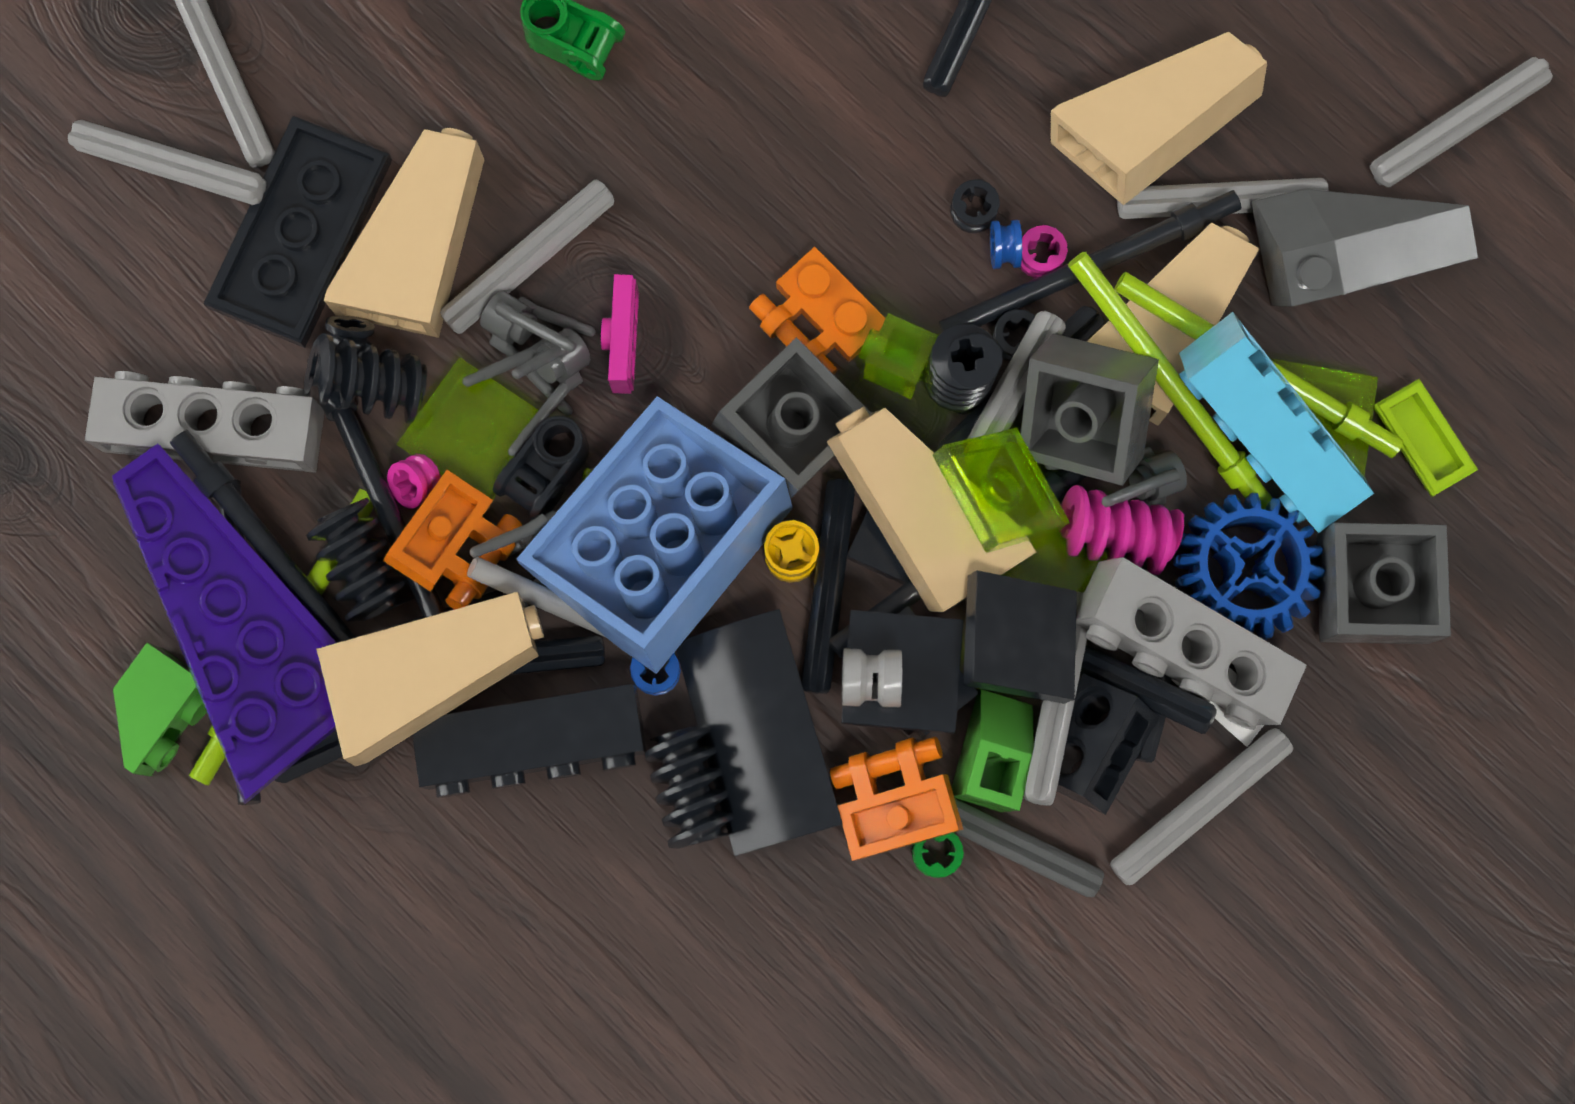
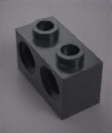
[1057,674,1159,815]

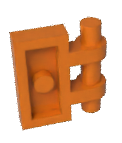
[749,247,889,375]
[383,470,522,610]
[830,736,964,861]

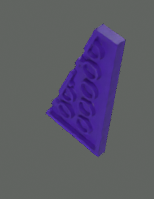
[112,443,336,804]

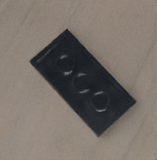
[203,116,392,348]

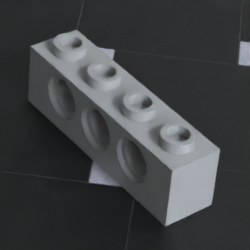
[84,371,324,473]
[1076,557,1307,730]

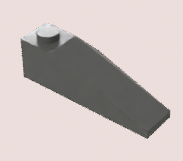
[1251,189,1478,307]

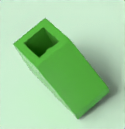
[113,643,207,776]
[951,689,1034,812]

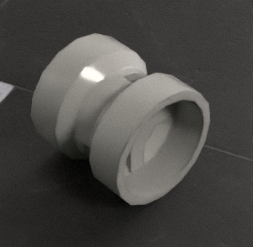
[842,649,902,708]

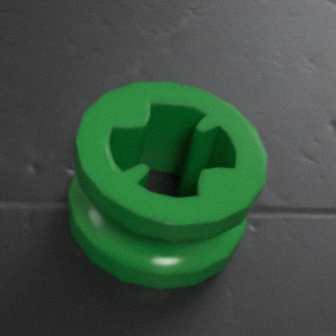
[912,833,964,878]

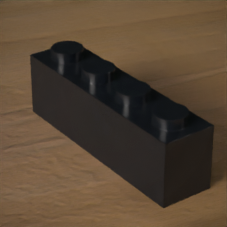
[412,684,647,798]

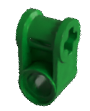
[520,0,626,81]

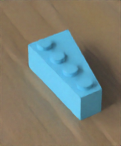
[1179,312,1374,533]

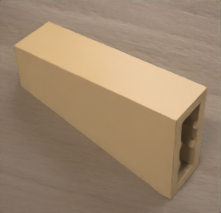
[1051,32,1267,205]
[324,128,484,338]
[1087,223,1259,426]
[827,406,1036,612]
[317,592,544,766]

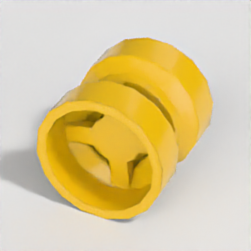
[764,520,819,583]

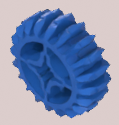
[1173,493,1325,640]

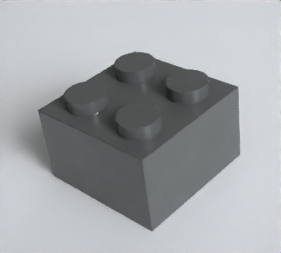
[1018,334,1159,486]
[711,337,871,499]
[1317,523,1451,644]

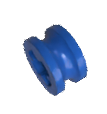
[990,220,1022,269]
[630,653,681,696]

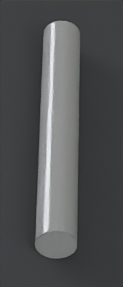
[467,557,605,637]

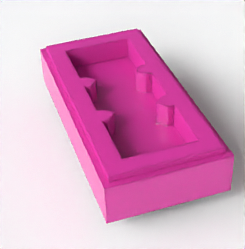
[601,274,639,394]

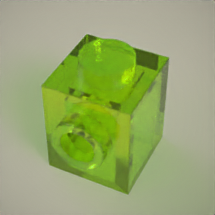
[859,313,939,400]

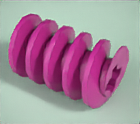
[1058,485,1184,575]

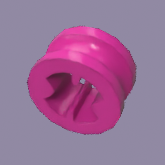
[1020,225,1068,278]
[387,454,441,509]

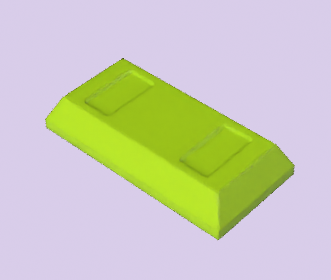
[1373,379,1478,497]

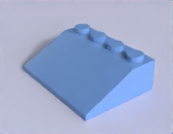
[517,396,793,674]

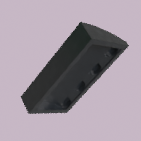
[676,609,843,856]

